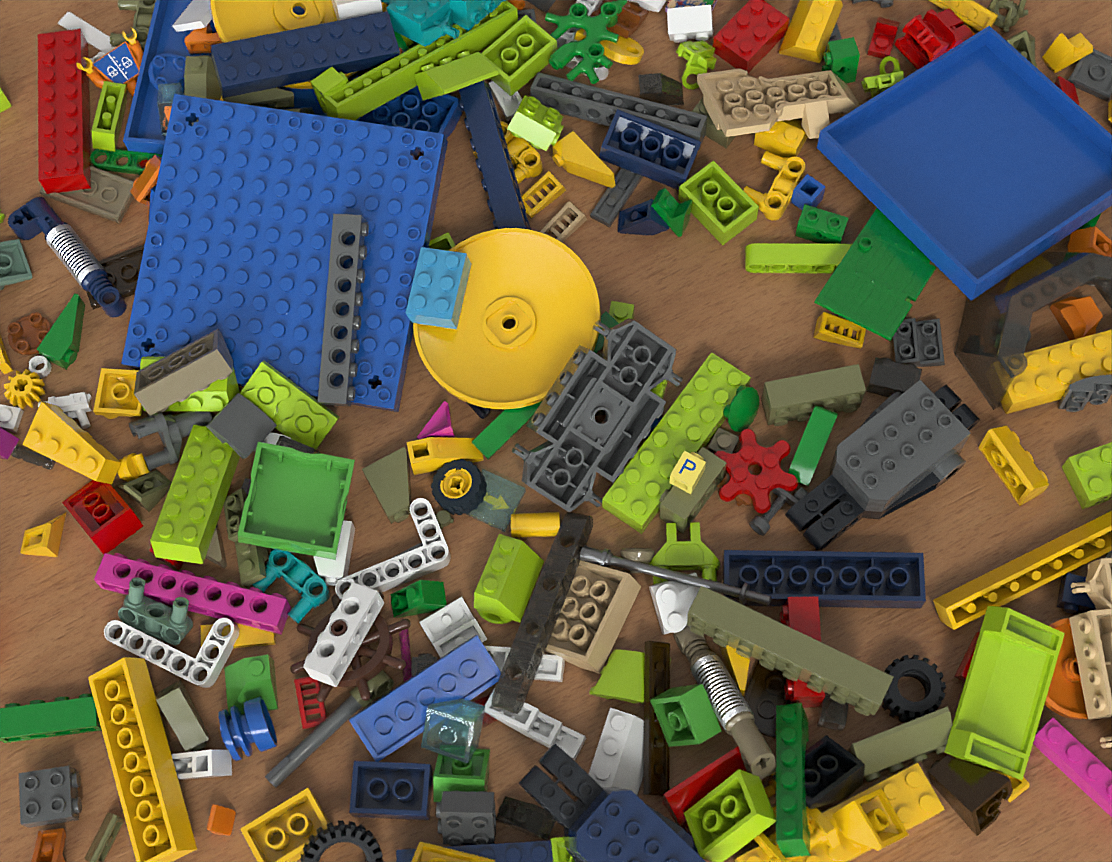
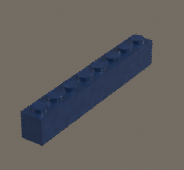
[459,80,531,230]

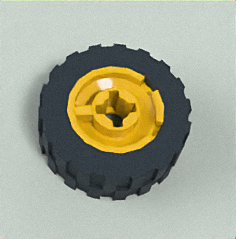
[431,459,487,515]

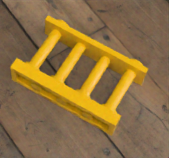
[754,772,841,862]

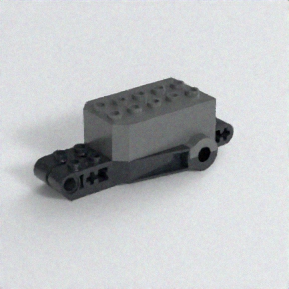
[785,380,980,551]

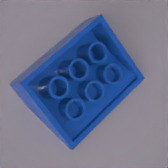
[354,86,463,139]

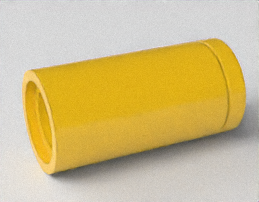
[511,512,560,538]

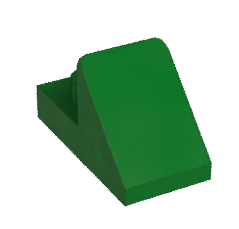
[651,188,692,237]

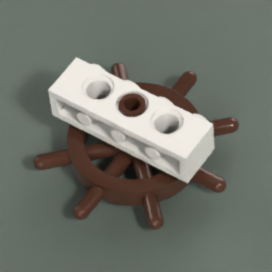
[290,582,411,702]

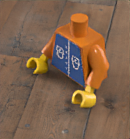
[77,27,144,97]

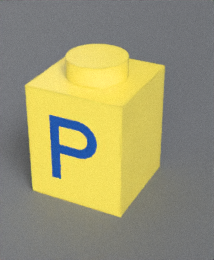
[670,451,706,494]

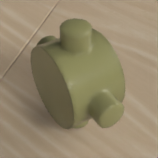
[435,510,454,529]

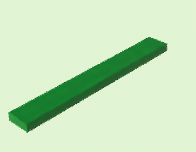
[472,311,619,460]

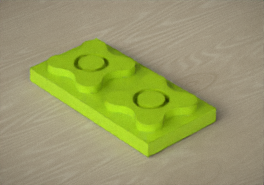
[240,361,340,454]

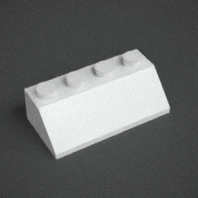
[589,708,644,795]

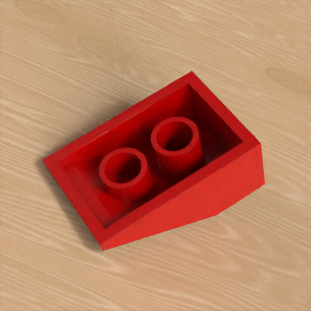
[62,480,143,555]

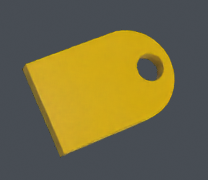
[574,28,644,65]

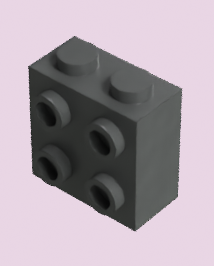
[19,766,82,828]
[436,791,496,846]

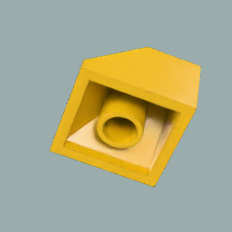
[832,788,909,851]

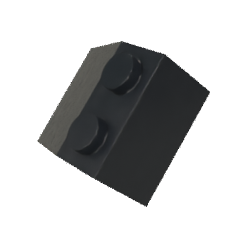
[772,735,865,809]

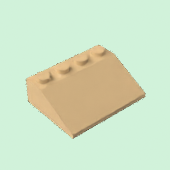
[528,558,641,674]

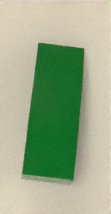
[788,405,838,486]

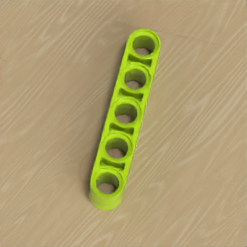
[745,243,852,273]

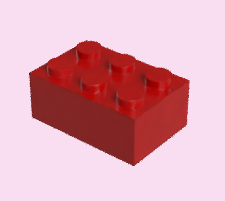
[713,0,790,73]

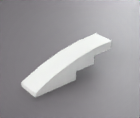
[484,646,565,682]
[483,688,586,761]

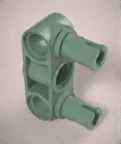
[118,577,193,645]

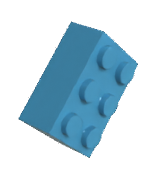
[406,247,471,329]

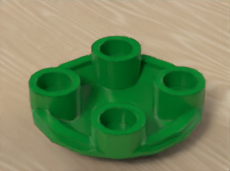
[723,385,759,432]

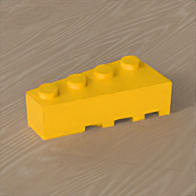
[23,401,121,484]

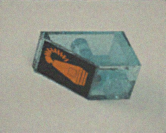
[157,83,185,136]

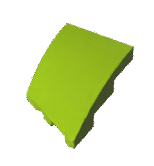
[589,649,671,704]

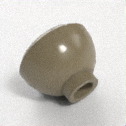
[620,548,654,573]

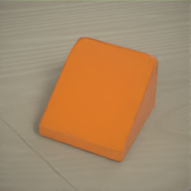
[207,804,236,836]

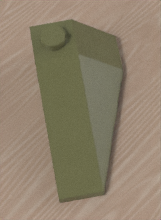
[184,55,222,125]

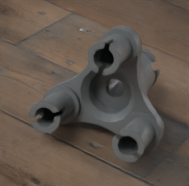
[128,411,212,471]

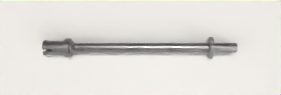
[580,545,771,605]

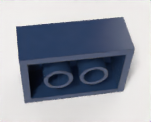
[349,761,433,820]

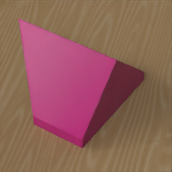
[416,401,455,440]

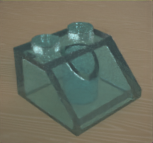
[421,699,486,763]

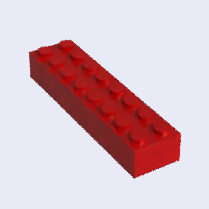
[38,29,91,194]

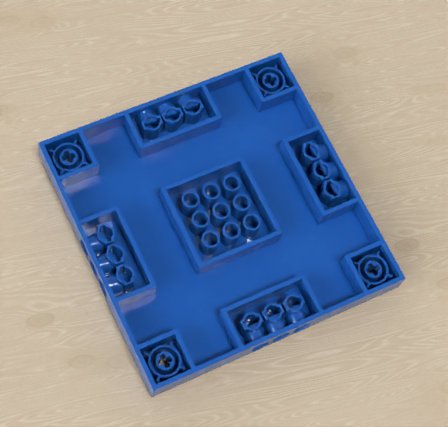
[121,94,448,412]

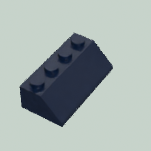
[599,109,701,190]

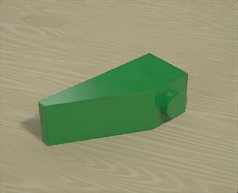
[37,293,85,370]

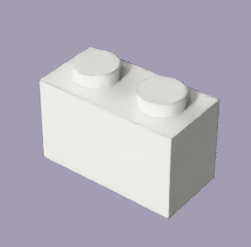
[667,5,714,43]

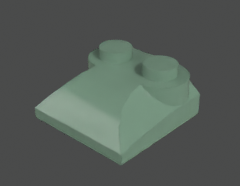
[0,239,33,291]

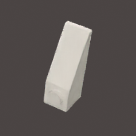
[171,750,232,780]

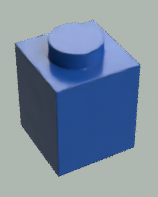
[791,174,826,210]

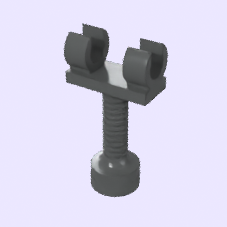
[749,487,809,536]

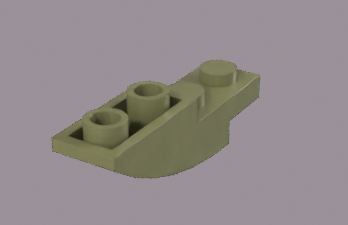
[224,489,269,587]

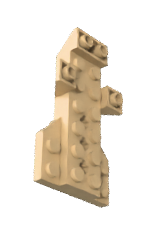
[697,69,860,139]

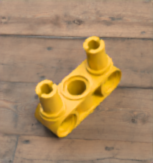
[473,121,543,184]
[743,150,805,221]

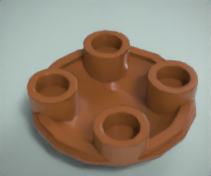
[7,312,52,355]

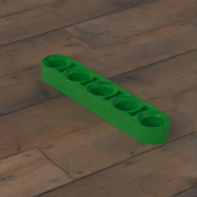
[90,149,162,175]

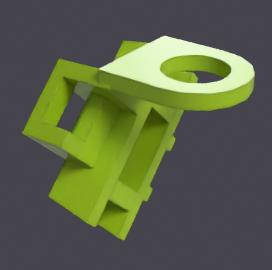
[676,40,717,90]
[861,56,904,98]

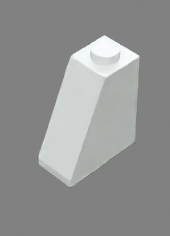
[313,521,355,586]

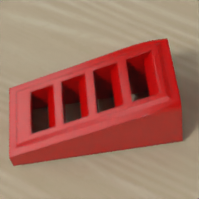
[294,676,327,729]

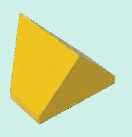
[20,512,66,557]

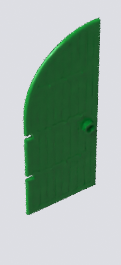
[814,208,936,341]

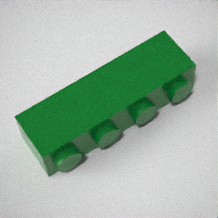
[0,694,102,743]

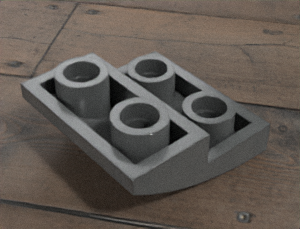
[893,318,945,367]
[1058,375,1112,412]
[206,393,277,459]

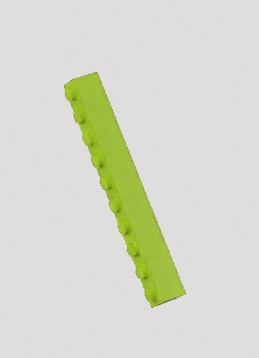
[324,0,518,120]

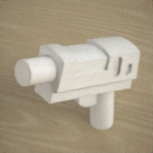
[38,392,92,429]

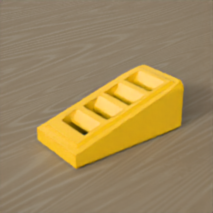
[522,171,566,218]
[813,312,866,349]

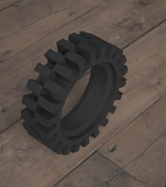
[300,821,384,862]

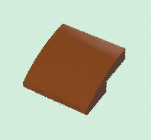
[591,0,649,39]

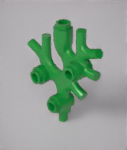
[545,0,628,84]

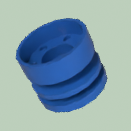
[218,696,278,761]

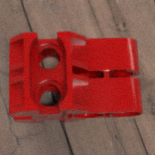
[894,8,975,70]

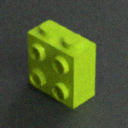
[507,95,564,151]

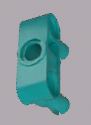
[252,549,330,624]

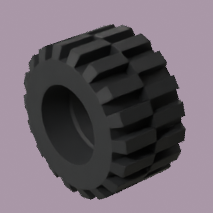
[882,655,946,722]

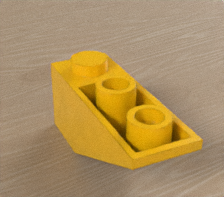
[407,437,484,475]

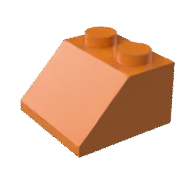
[130,155,162,206]

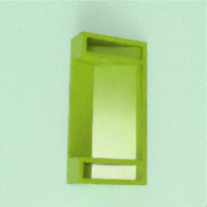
[944,606,1065,780]

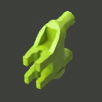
[649,522,720,592]

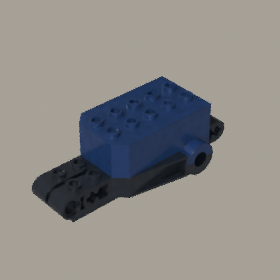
[519,743,706,862]

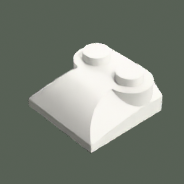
[649,573,700,635]

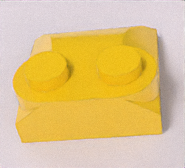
[93,368,142,419]

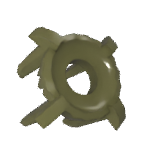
[988,0,1028,32]

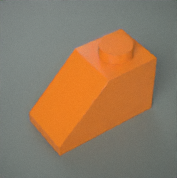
[1068,226,1112,269]

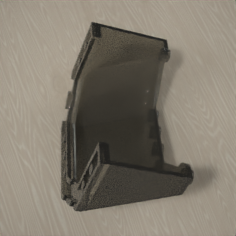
[954,252,1112,410]

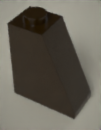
[928,755,1013,836]

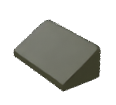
[85,812,124,862]

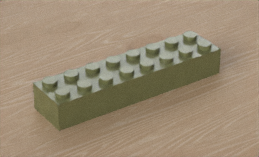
[687,585,893,716]

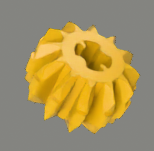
[4,369,45,410]

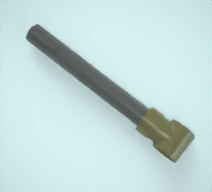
[265,670,394,788]

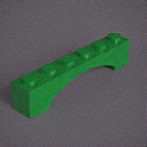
[776,703,810,858]

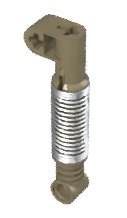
[673,626,776,780]

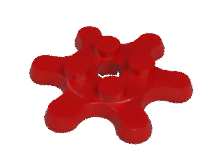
[714,429,798,514]

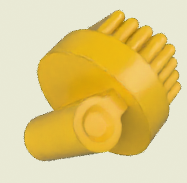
[117,453,149,482]

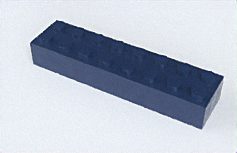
[211,11,400,98]
[722,550,926,609]

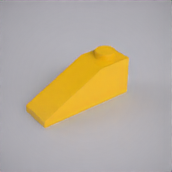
[552,131,616,188]

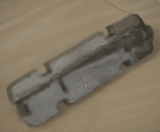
[11,444,56,470]

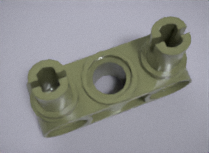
[110,0,156,52]

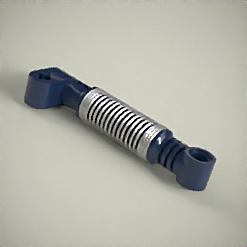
[8,197,127,318]

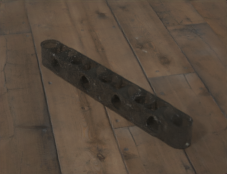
[492,512,593,714]

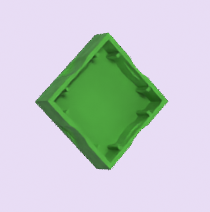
[237,442,355,560]

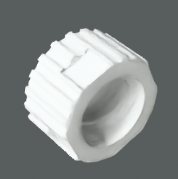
[28,355,52,378]

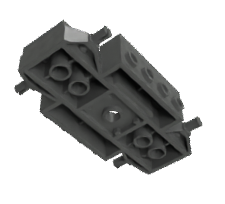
[512,318,683,512]

